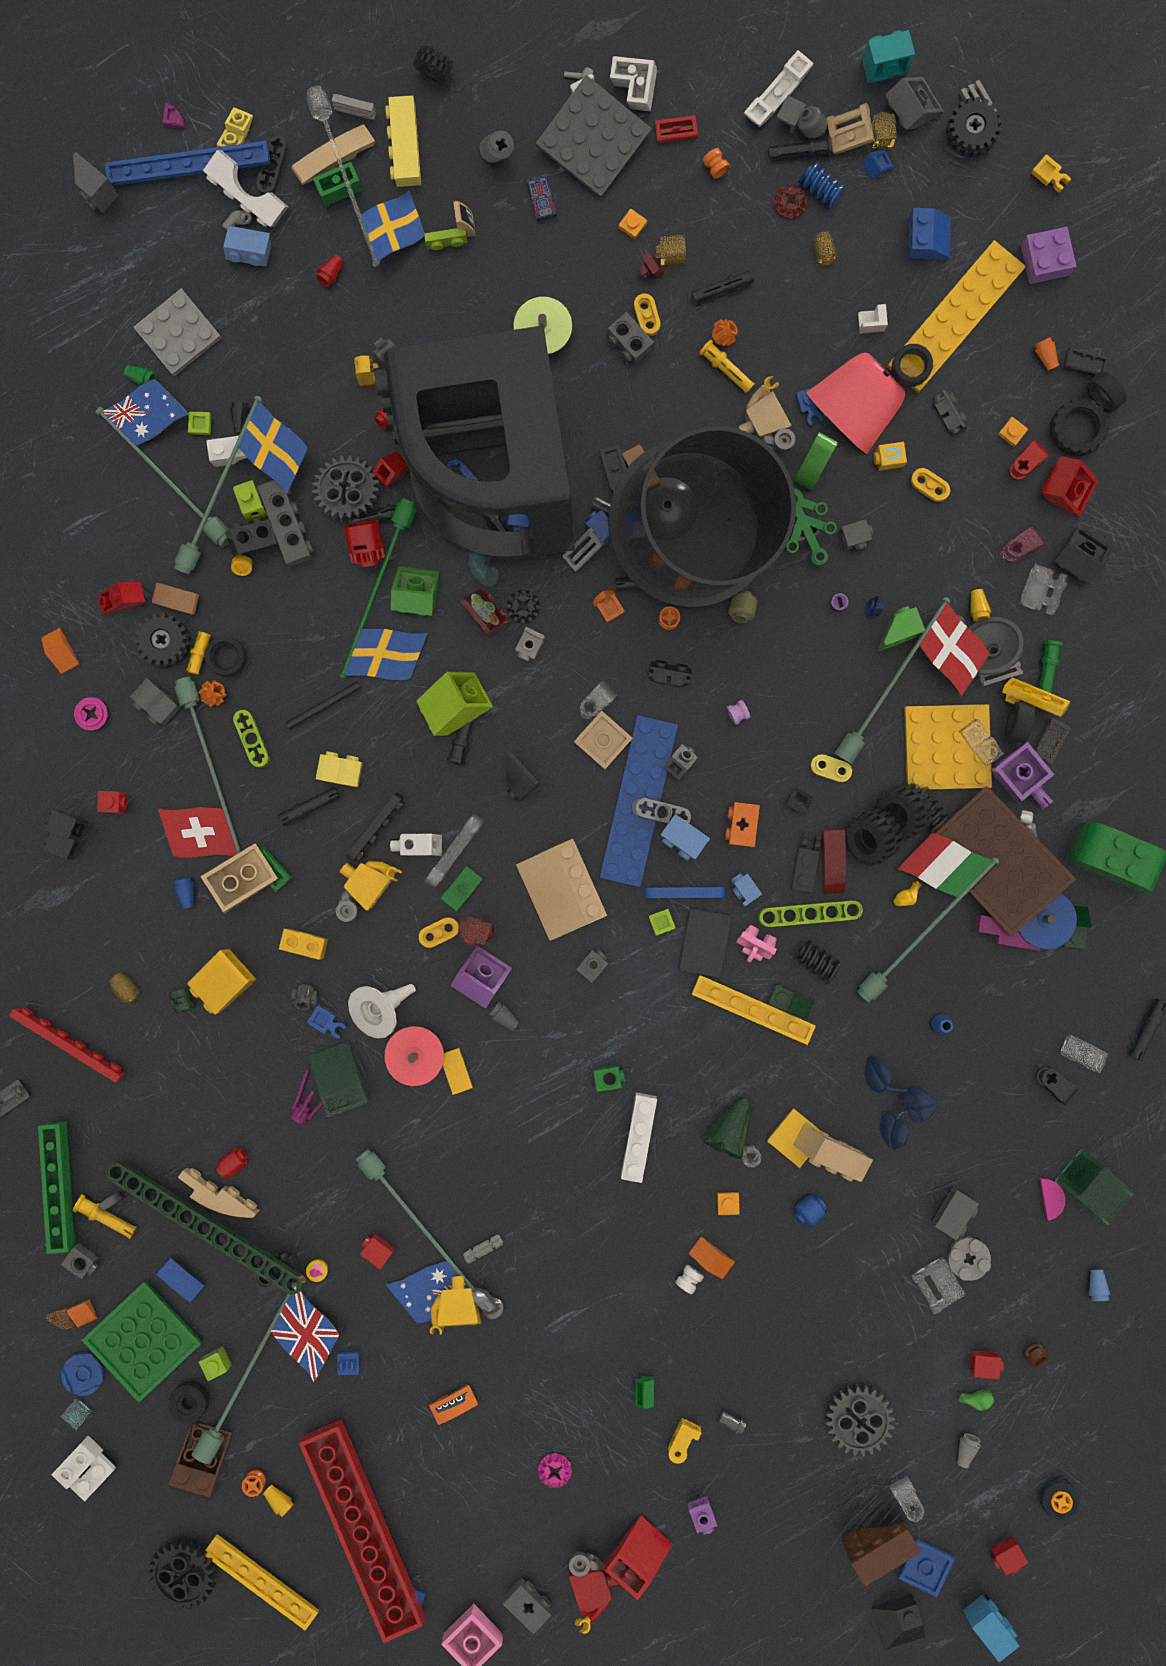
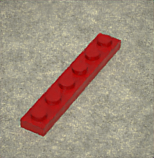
[9,1007,126,1083]

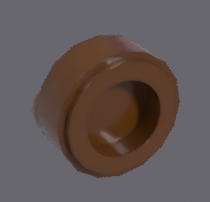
[1024,1343,1049,1367]

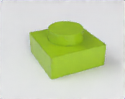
[188,412,211,435]
[649,909,675,936]

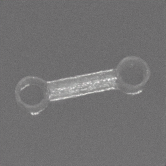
[425,814,484,888]

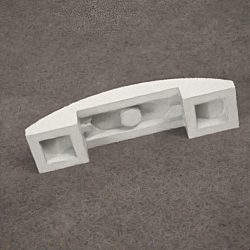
[744,50,814,127]

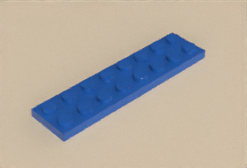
[600,715,678,887]

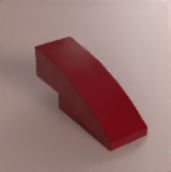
[822,830,846,894]

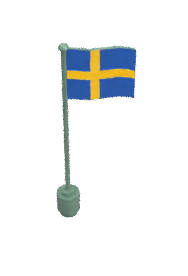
[174,396,308,574]

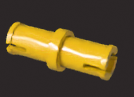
[186,631,211,675]

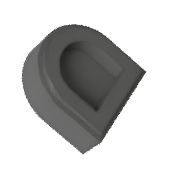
[98,1191,122,1211]

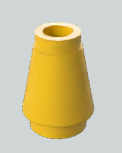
[970,589,991,622]
[263,1485,294,1517]

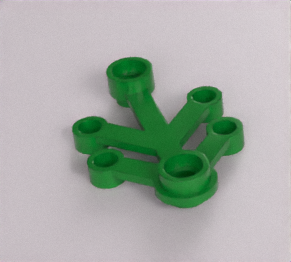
[785,489,837,565]

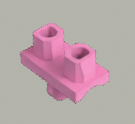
[736,925,777,962]

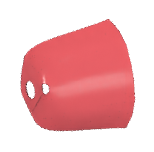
[806,353,905,454]

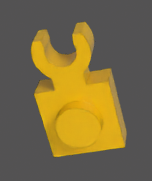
[1031,154,1071,192]

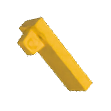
[1002,677,1070,717]

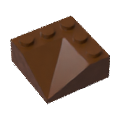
[842,1522,921,1587]

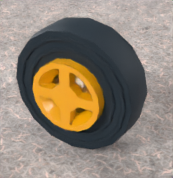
[1040,1479,1080,1521]

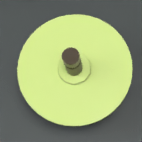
[514,297,572,354]

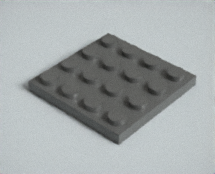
[536,75,652,198]

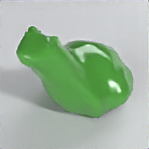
[958,1389,994,1411]

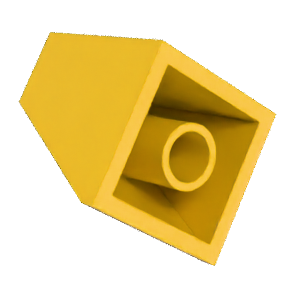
[187,949,257,1015]

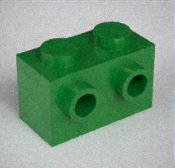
[313,162,362,207]

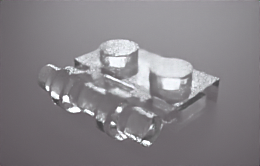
[1019,564,1068,615]

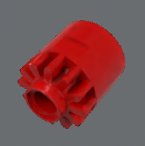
[343,520,386,567]

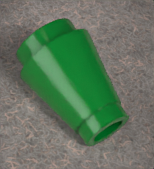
[124,365,157,386]

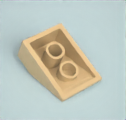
[200,843,278,914]

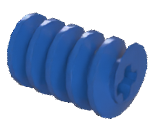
[798,162,844,209]

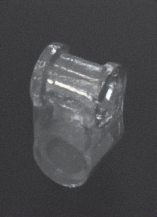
[579,681,618,719]
[888,1475,924,1522]

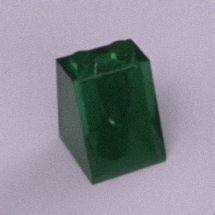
[1055,1149,1135,1225]

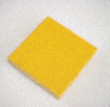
[767,1108,822,1168]

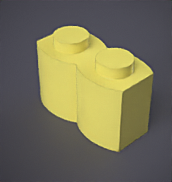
[316,751,363,788]

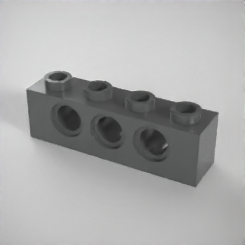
[257,480,314,568]

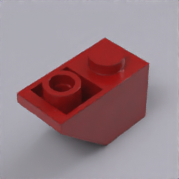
[98,582,145,615]

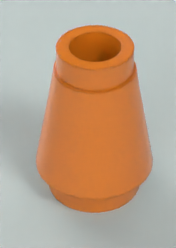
[1035,337,1059,371]

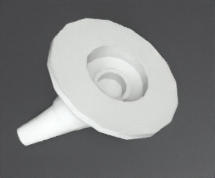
[348,984,416,1038]

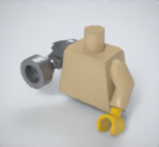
[738,376,795,452]

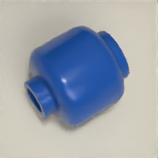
[795,1195,827,1227]

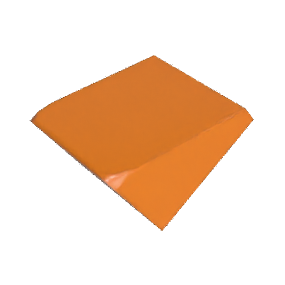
[66,1299,98,1327]

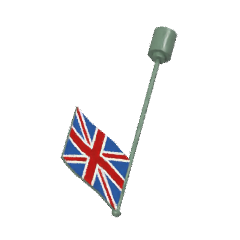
[191,1281,339,1465]

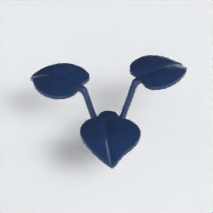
[865,1056,940,1150]

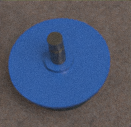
[1019,894,1077,949]

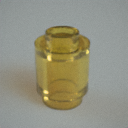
[813,231,838,266]
[108,972,139,1004]

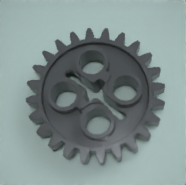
[312,455,380,522]
[825,1384,895,1456]

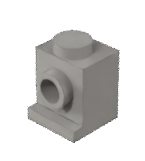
[515,627,545,662]

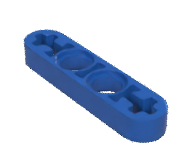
[644,887,725,898]

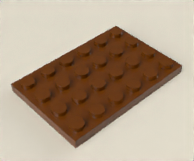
[935,786,1076,937]

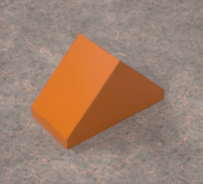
[41,628,80,674]
[689,1236,735,1279]

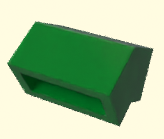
[635,1376,654,1409]

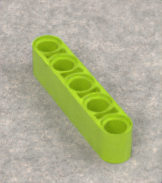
[758,901,863,927]

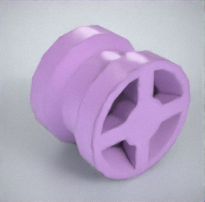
[726,700,751,725]

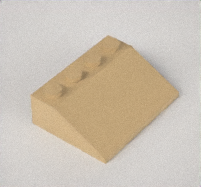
[516,839,607,941]

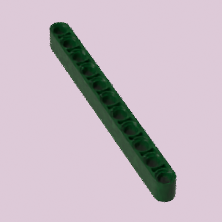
[106,1163,306,1295]

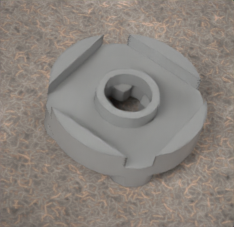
[947,1236,991,1281]

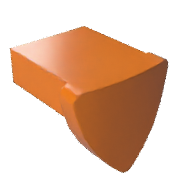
[592,589,625,623]

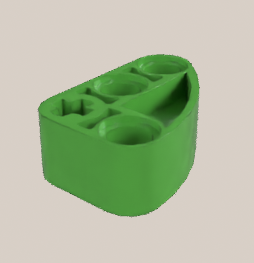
[794,432,838,491]

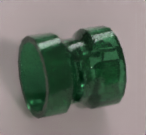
[168,987,195,1013]

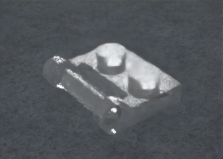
[911,1257,966,1314]

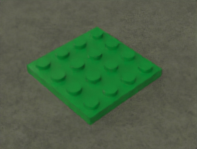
[82,1280,203,1403]

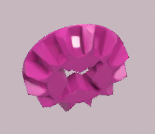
[74,697,109,731]
[538,1453,572,1489]

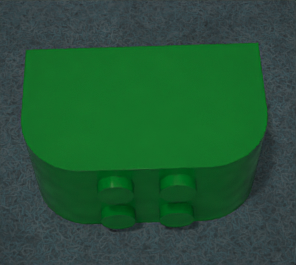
[1065,822,1166,894]

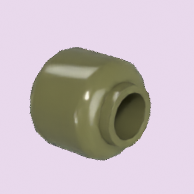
[728,591,758,623]

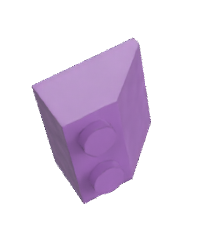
[451,946,512,1009]

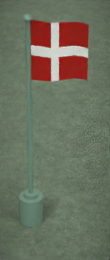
[834,597,989,765]

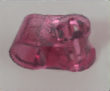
[1002,526,1045,562]

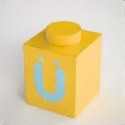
[873,442,907,471]

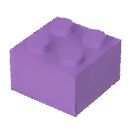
[1021,227,1076,284]

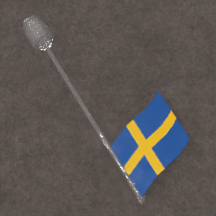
[306,86,425,267]

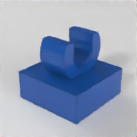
[337,1351,360,1375]

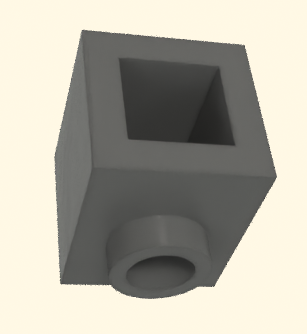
[839,519,873,551]
[576,949,608,983]

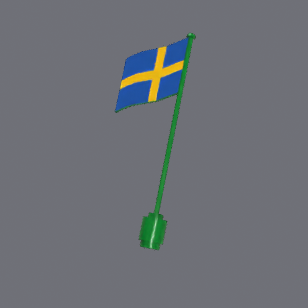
[339,498,428,680]

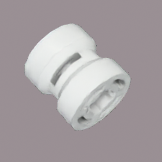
[675,1264,704,1294]

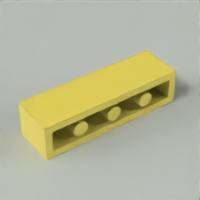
[386,96,421,187]

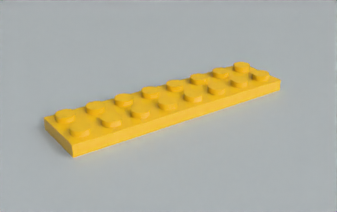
[887,240,1026,393]

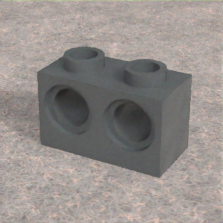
[607,312,654,365]

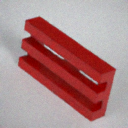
[654,115,698,144]

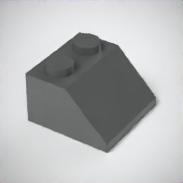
[885,77,944,130]
[73,152,119,213]

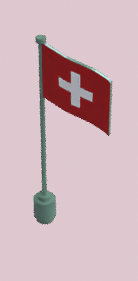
[158,677,241,858]

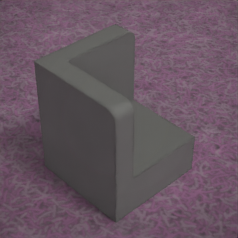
[777,95,806,134]

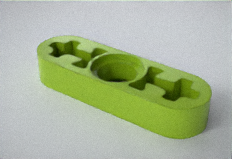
[233,710,270,768]

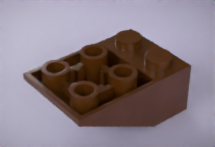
[169,1422,232,1501]

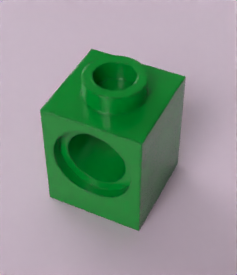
[593,1065,625,1092]

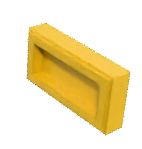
[443,1048,473,1095]

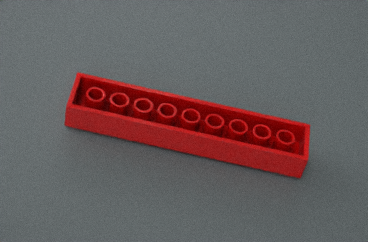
[299,1419,425,1643]

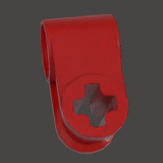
[1009,440,1050,480]

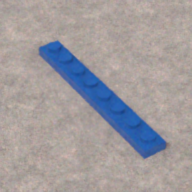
[105,141,270,186]

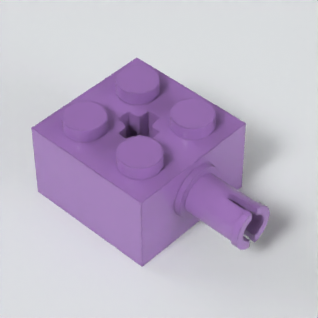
[991,742,1054,809]

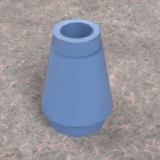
[1089,1270,1111,1301]

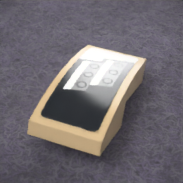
[454,201,476,237]

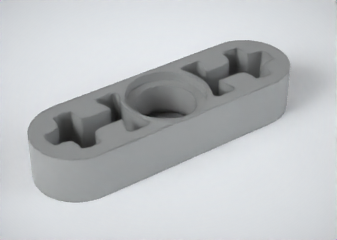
[632,798,691,824]

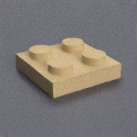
[574,710,633,769]

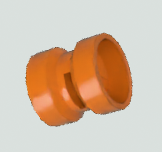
[702,148,730,179]
[659,606,680,630]

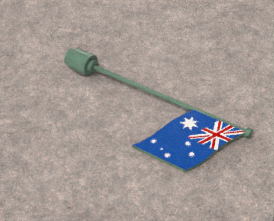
[96,379,230,547]
[355,1149,474,1323]

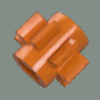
[712,319,738,346]
[198,680,227,707]

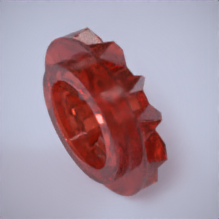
[774,184,807,218]

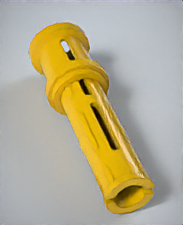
[699,340,755,394]
[72,1194,137,1239]

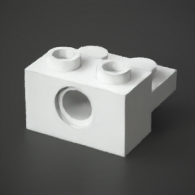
[52,1436,116,1501]

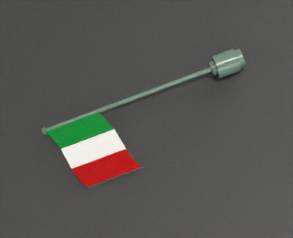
[857,833,999,1003]

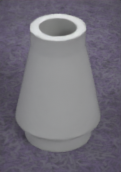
[957,1433,981,1468]

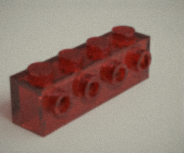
[458,915,496,946]

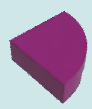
[162,103,184,129]

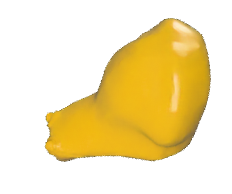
[893,881,921,906]

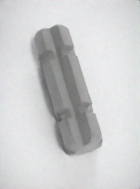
[463,1234,503,1263]

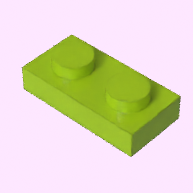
[424,228,468,250]

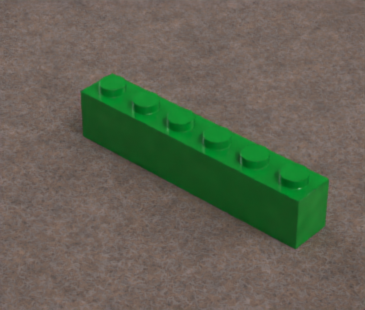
[38,1121,75,1254]

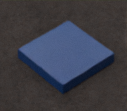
[898,1537,955,1597]

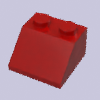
[1041,456,1098,517]

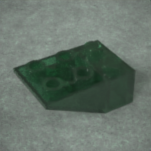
[309,1041,370,1118]

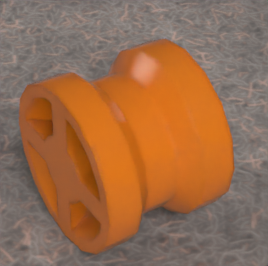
[242,1470,266,1497]

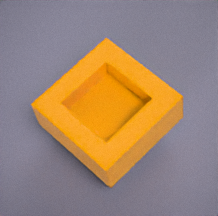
[618,209,647,240]
[998,417,1028,447]
[717,1192,739,1215]

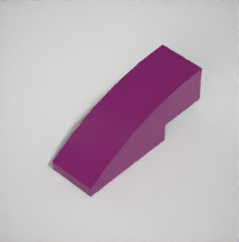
[974,915,1040,951]

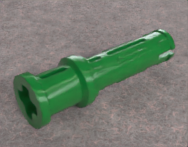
[1039,640,1063,693]

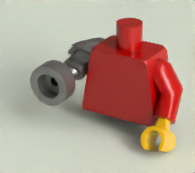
[569,1552,618,1633]

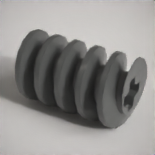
[479,130,514,163]

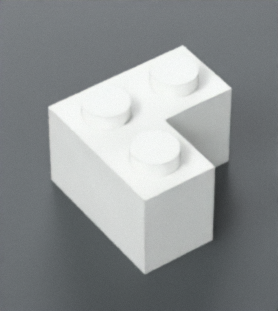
[610,56,657,111]

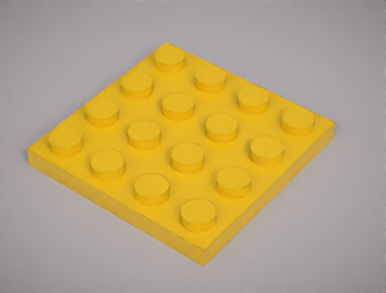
[904,704,992,790]

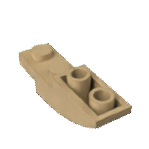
[178,1167,260,1218]

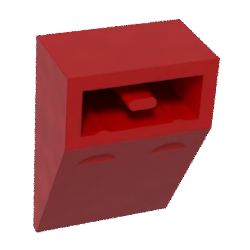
[600,1515,673,1600]

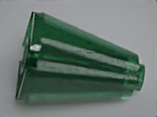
[703,1098,753,1160]

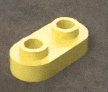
[810,754,852,782]

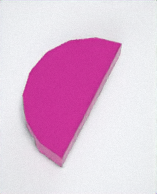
[1039,1178,1065,1221]

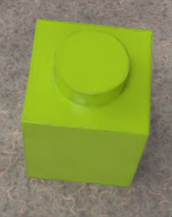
[199,1346,232,1381]

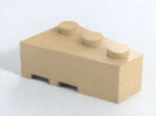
[793,1123,873,1182]

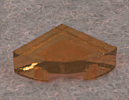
[46,1307,74,1329]

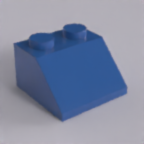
[908,208,951,259]

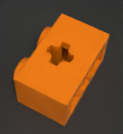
[725,802,760,848]

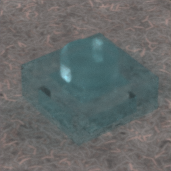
[60,1398,92,1430]

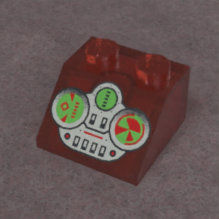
[460,588,508,639]

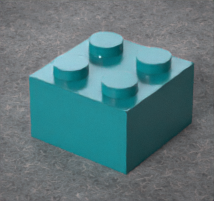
[862,30,915,84]

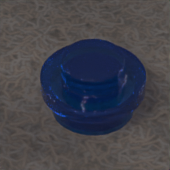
[866,596,885,616]

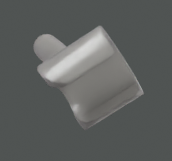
[564,67,594,80]

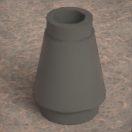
[487,1001,519,1031]

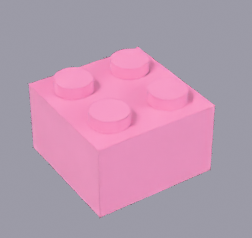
[441,1604,503,1666]

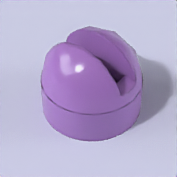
[831,593,849,611]

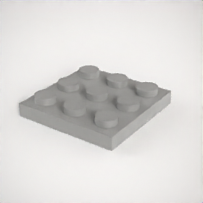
[134,288,222,376]

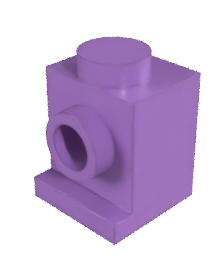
[688,1496,717,1535]

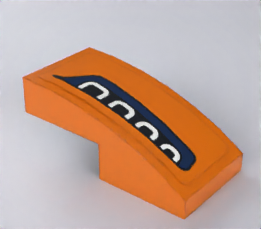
[428,1385,478,1425]

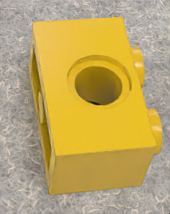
[279,928,328,960]

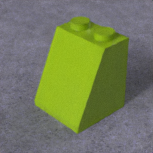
[417,672,493,736]

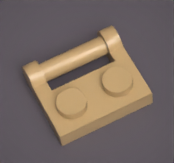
[827,103,875,155]

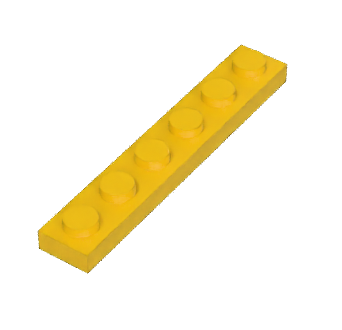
[691,975,816,1045]
[205,1534,319,1630]

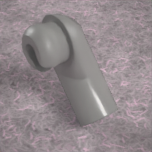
[222,210,252,231]

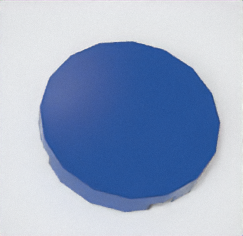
[61,1352,105,1396]

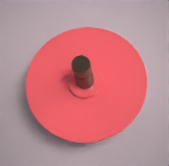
[385,1026,444,1086]

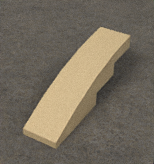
[291,124,375,185]

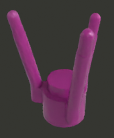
[290,1069,335,1124]

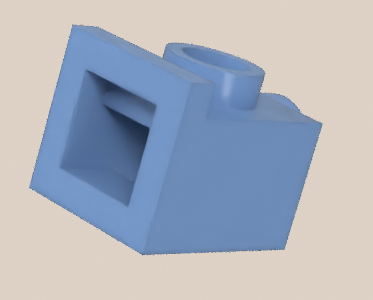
[731,873,762,906]

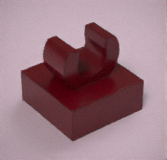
[638,252,664,278]

